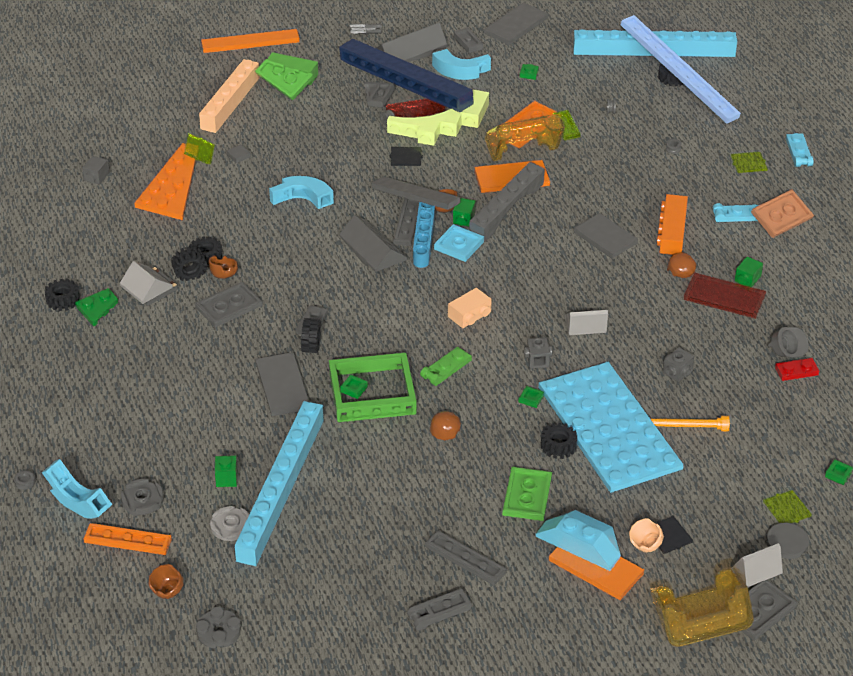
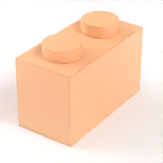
[448,288,491,328]

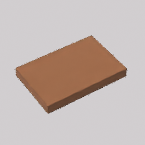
[751,189,814,238]

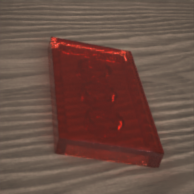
[684,273,766,319]

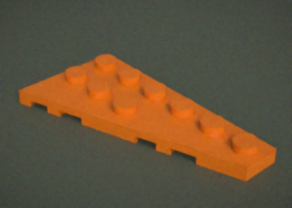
[134,143,198,220]

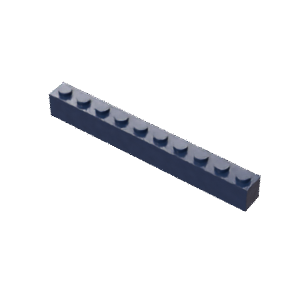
[339,39,474,113]

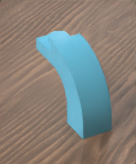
[432,49,491,80]
[269,176,334,209]
[42,459,112,519]

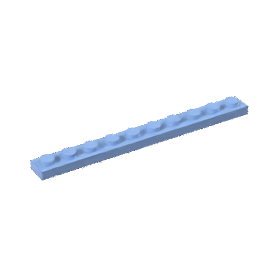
[621,15,740,124]

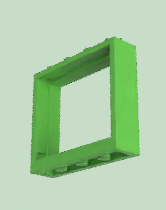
[329,353,416,422]

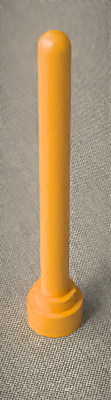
[651,416,730,432]

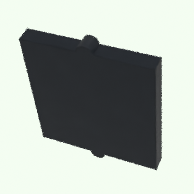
[389,147,423,166]
[656,516,693,554]

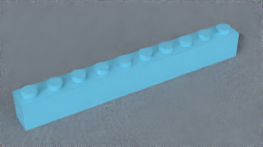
[573,29,737,57]
[235,401,323,566]

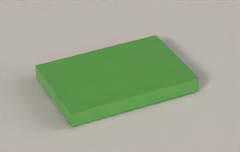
[502,467,552,521]

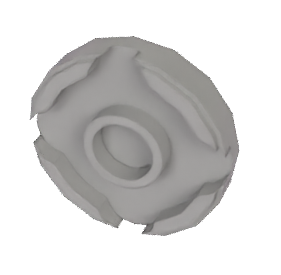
[210,506,250,541]

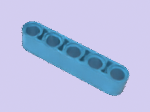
[413,202,435,268]

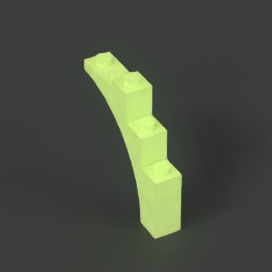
[387,90,489,145]

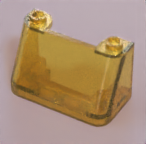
[485,115,565,161]
[650,567,754,647]

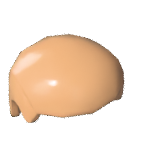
[629,518,664,553]

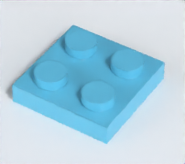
[434,224,484,262]

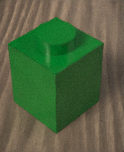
[453,198,476,226]
[735,257,763,288]
[215,456,237,487]

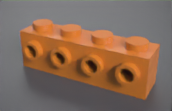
[657,194,688,255]

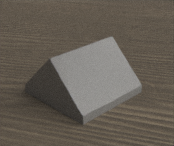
[120,261,173,304]
[564,310,608,335]
[729,543,783,588]

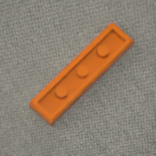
[83,523,172,555]

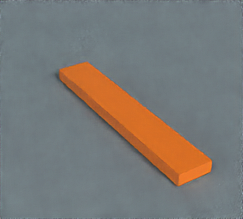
[201,29,299,53]

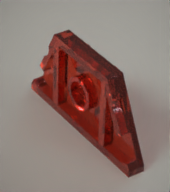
[386,99,447,118]

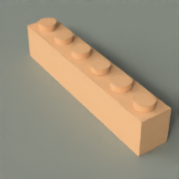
[199,59,260,133]

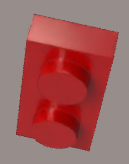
[775,358,819,381]

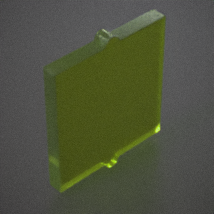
[184,133,215,164]
[731,152,768,173]
[763,490,812,523]

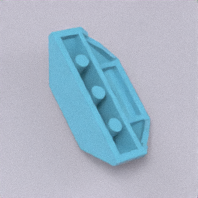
[536,510,621,571]

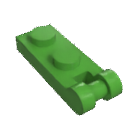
[420,347,472,386]

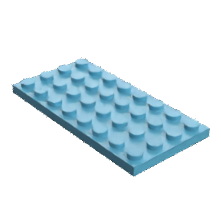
[538,362,683,493]

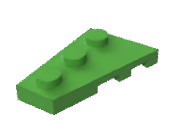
[255,59,314,100]

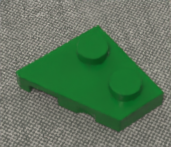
[75,288,118,327]

